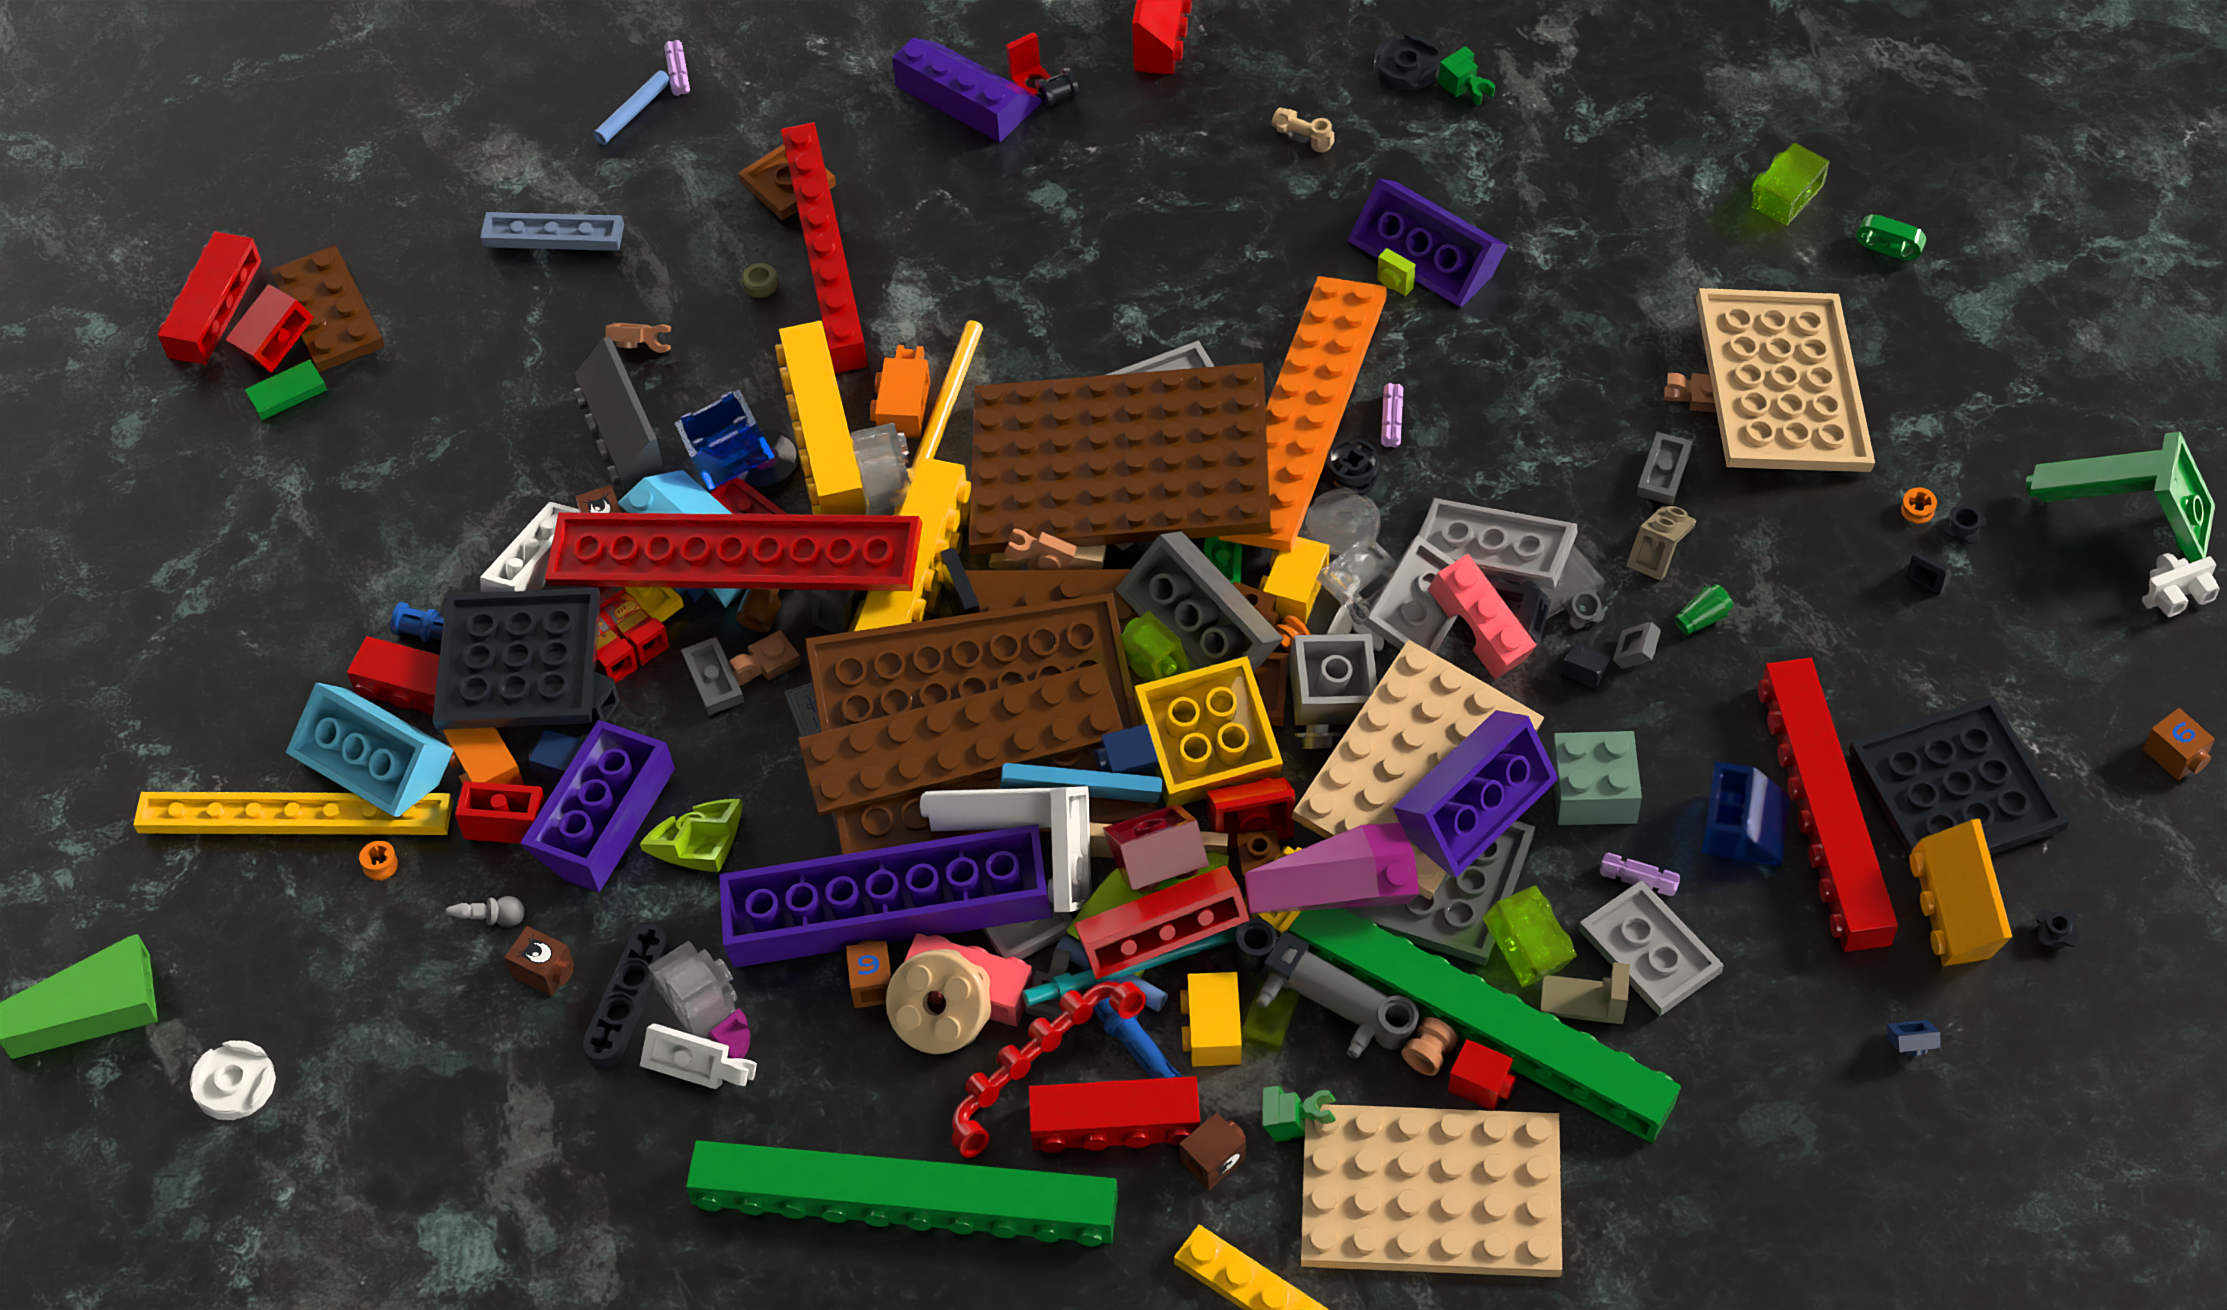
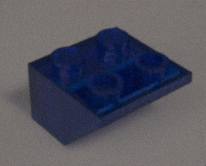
[1701,761,1790,866]

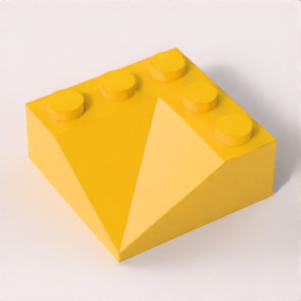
[1134,656,1283,807]

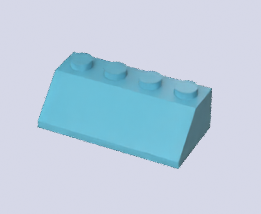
[618,470,745,608]
[286,682,454,817]

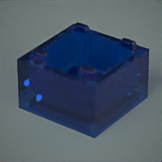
[675,389,775,491]

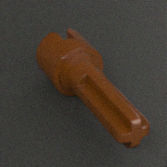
[736,589,781,633]

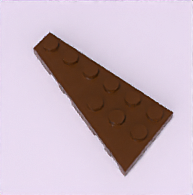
[965,569,1151,636]

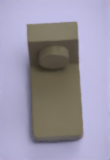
[1626,506,1696,581]
[1540,962,1630,1024]

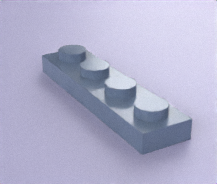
[480,212,624,251]

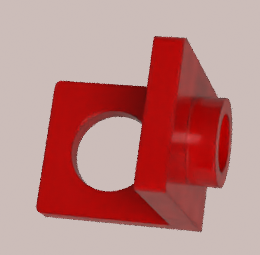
[1006,32,1051,96]

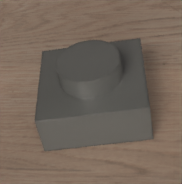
[1613,621,1661,669]

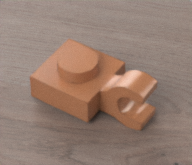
[606,323,671,353]
[1664,373,1717,412]
[1004,529,1077,570]
[729,630,801,686]

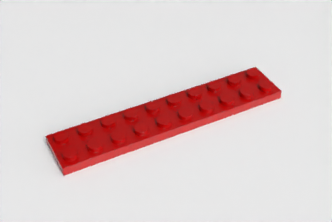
[545,512,923,591]

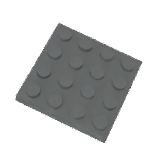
[1343,821,1535,966]

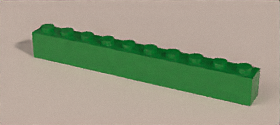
[1288,908,1681,1144]
[686,1140,1118,1246]

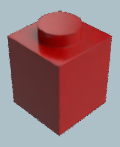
[1448,1039,1517,1111]

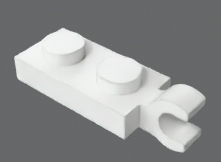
[640,1023,757,1089]

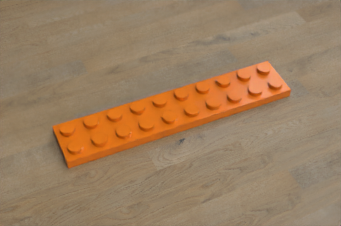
[1219,276,1387,552]

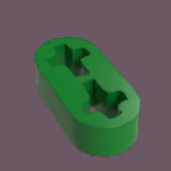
[1856,214,1926,261]

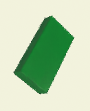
[245,360,327,421]

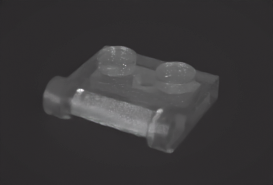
[1316,534,1398,626]

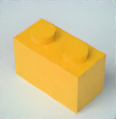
[1258,536,1330,625]
[1180,972,1242,1067]

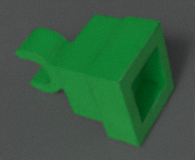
[1438,46,1495,105]
[1263,1086,1336,1142]

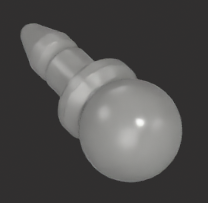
[446,896,525,928]

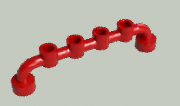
[951,981,1146,1158]

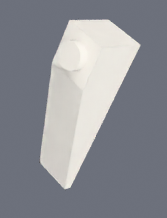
[480,502,580,593]

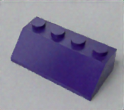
[892,38,1041,143]
[1347,178,1508,307]
[1392,710,1559,878]
[521,720,675,893]

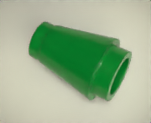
[1674,584,1733,636]

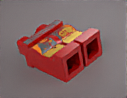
[588,587,669,684]

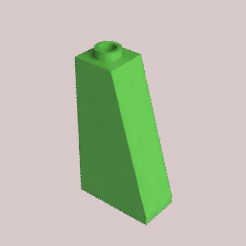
[0,934,158,1059]

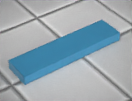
[999,763,1162,803]

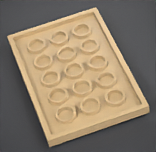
[1696,288,1875,472]
[1291,639,1544,900]
[1301,1104,1562,1277]

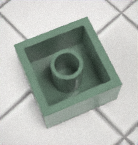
[1551,731,1642,825]

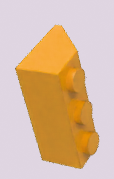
[1910,819,2012,967]

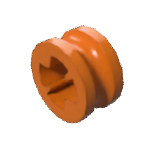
[1901,487,1937,524]
[1274,615,1310,653]
[359,841,398,880]

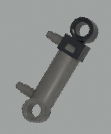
[1232,918,1419,1059]

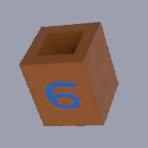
[2143,708,2215,781]
[846,940,892,1008]

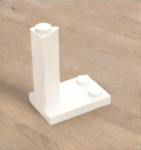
[920,786,1092,912]

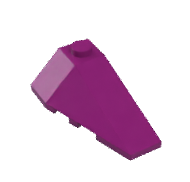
[1244,823,1419,914]

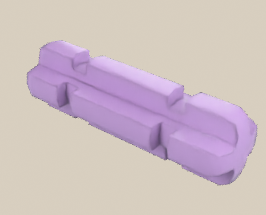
[664,40,690,96]
[1381,383,1403,448]
[1600,853,1680,896]

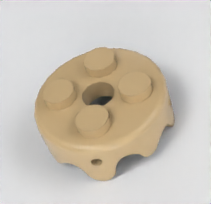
[886,949,991,1054]

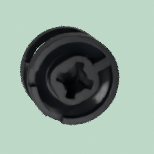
[1327,439,1379,497]

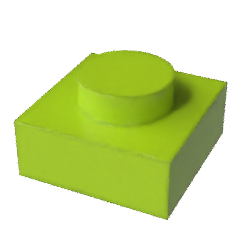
[1377,248,1415,296]

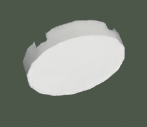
[190,1041,276,1120]

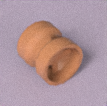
[1402,1017,1458,1076]

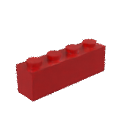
[158,231,262,365]
[347,636,440,717]
[1074,865,1250,980]
[1029,1076,1200,1153]

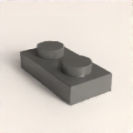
[1636,432,1693,506]
[681,637,744,716]

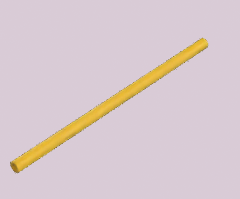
[848,320,983,632]

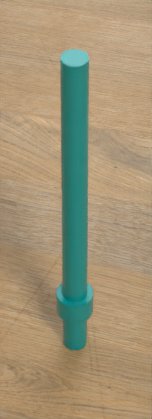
[1022,924,1241,1007]

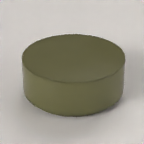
[742,263,778,298]

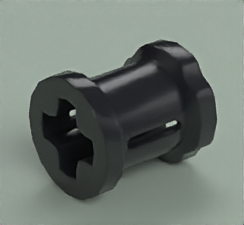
[1035,68,1079,108]

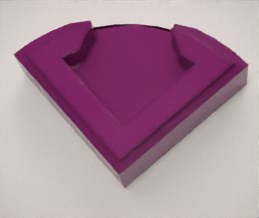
[707,1008,750,1059]

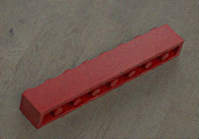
[781,122,869,374]
[1758,657,1898,952]

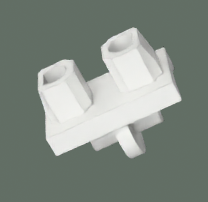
[2142,553,2220,617]

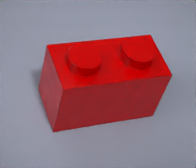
[225,284,314,373]
[455,781,546,844]

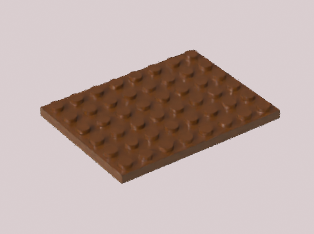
[969,363,1271,555]
[805,593,1157,855]

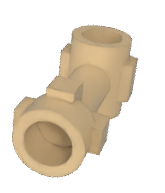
[1272,108,1334,152]

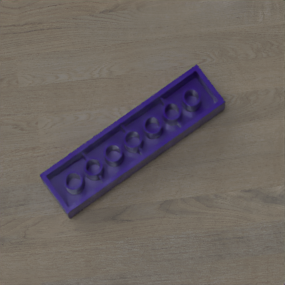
[719,824,1053,968]

